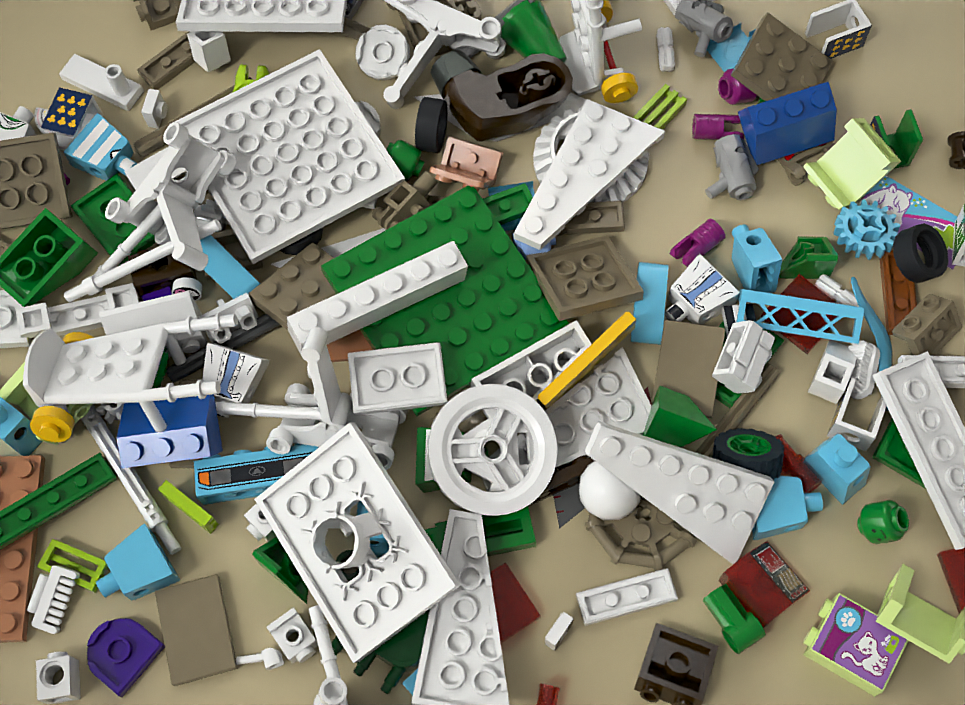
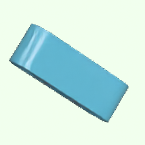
[200,235,260,299]
[631,262,669,345]

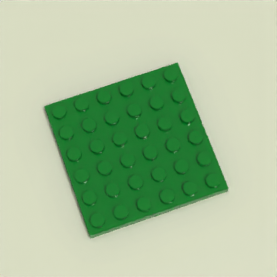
[321,185,569,416]

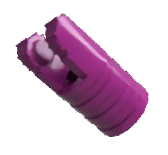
[692,114,744,140]
[669,218,726,267]

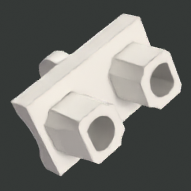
[199,293,259,344]

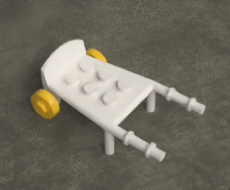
[559,0,642,103]
[23,313,238,442]

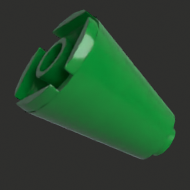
[500,0,567,63]

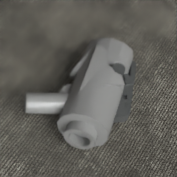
[675,0,733,57]
[705,134,759,201]

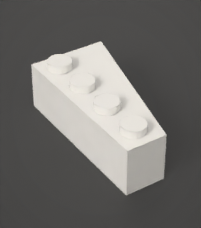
[471,320,591,403]

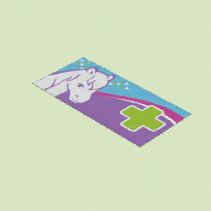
[858,176,957,270]

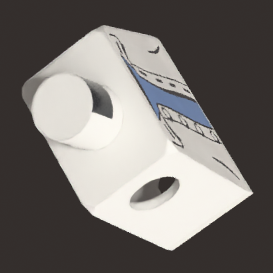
[664,254,740,325]
[202,343,270,418]

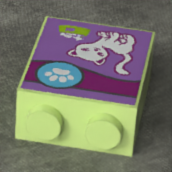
[803,593,908,697]

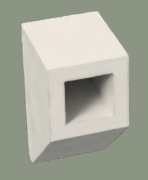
[808,339,857,404]

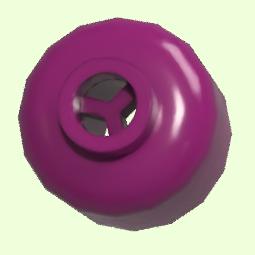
[718,68,758,105]

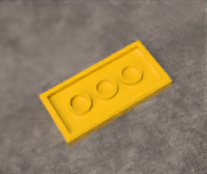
[538,311,636,410]

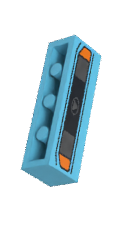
[194,443,319,505]

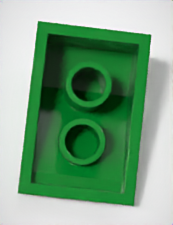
[0,208,98,307]

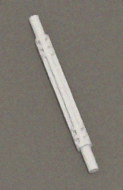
[81,404,181,555]

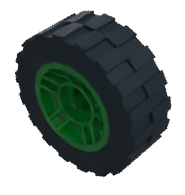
[712,428,785,480]

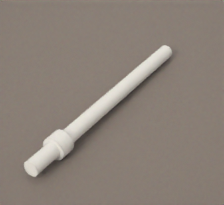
[64,219,222,303]

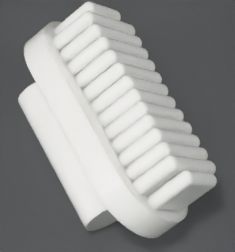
[848,340,880,399]

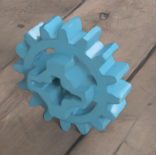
[833,199,900,260]

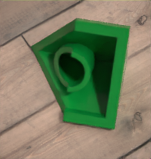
[779,236,838,279]
[643,386,717,448]
[252,536,308,604]

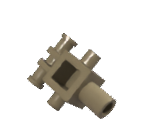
[372,171,438,230]

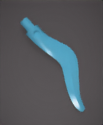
[851,277,892,411]

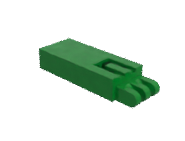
[424,506,536,557]

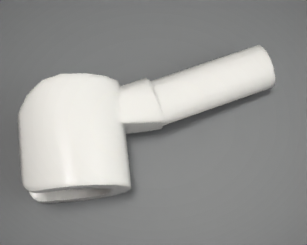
[236,648,284,670]

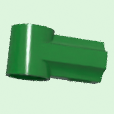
[702,584,766,654]

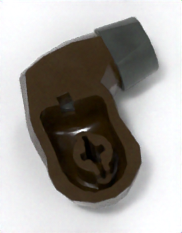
[431,50,573,142]

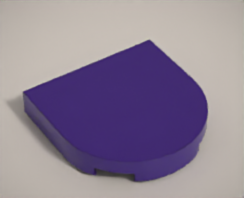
[87,618,165,698]

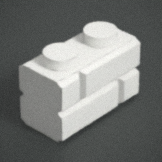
[712,320,775,394]

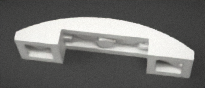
[15,283,139,338]

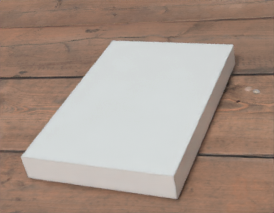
[348,342,447,416]

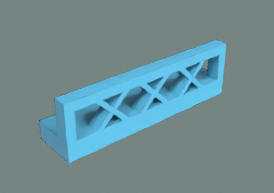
[736,289,865,344]

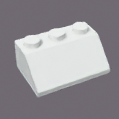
[99,291,208,357]

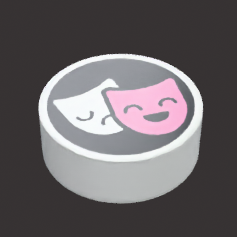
[172,277,202,301]

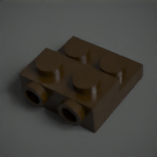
[634,623,719,705]

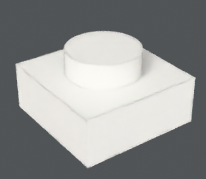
[141,89,167,128]

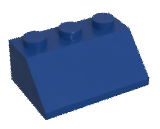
[738,81,837,165]
[117,394,223,468]

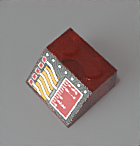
[718,541,810,629]

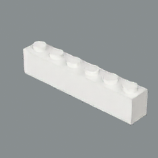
[287,241,468,354]

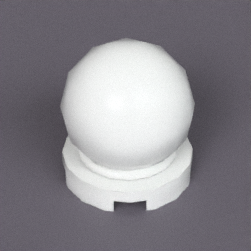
[579,461,641,520]

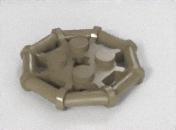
[585,496,697,571]

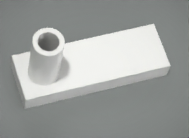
[59,54,144,111]

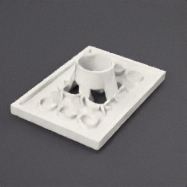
[254,422,460,663]

